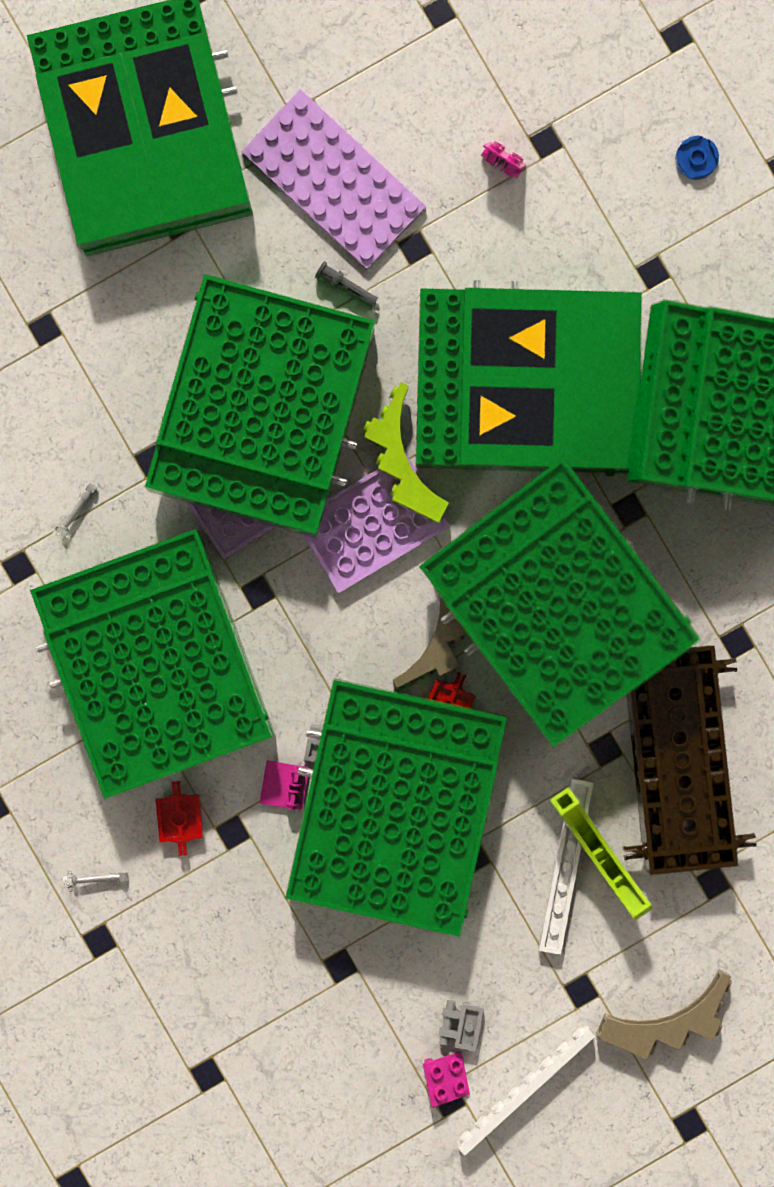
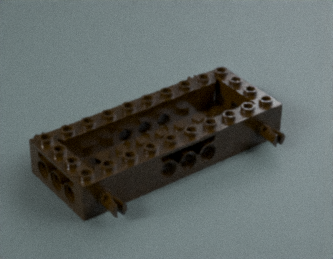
[623,645,757,875]

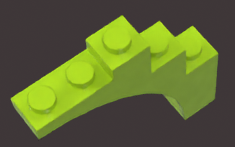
[362,382,449,524]
[550,787,653,921]

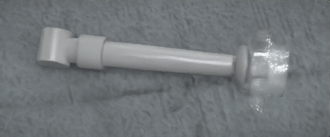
[52,483,97,540]
[63,870,128,892]

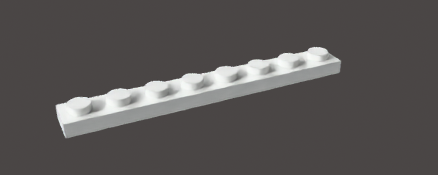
[539,778,594,955]
[458,1025,595,1155]

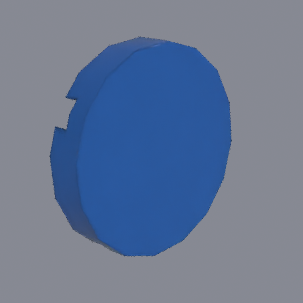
[675,135,719,180]

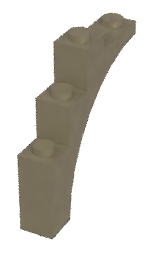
[393,594,467,690]
[596,969,732,1060]

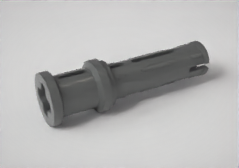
[314,261,378,309]

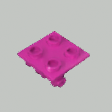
[481,141,526,179]
[259,760,309,810]
[423,1051,470,1108]

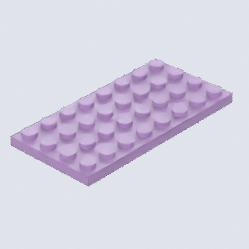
[241,89,426,270]

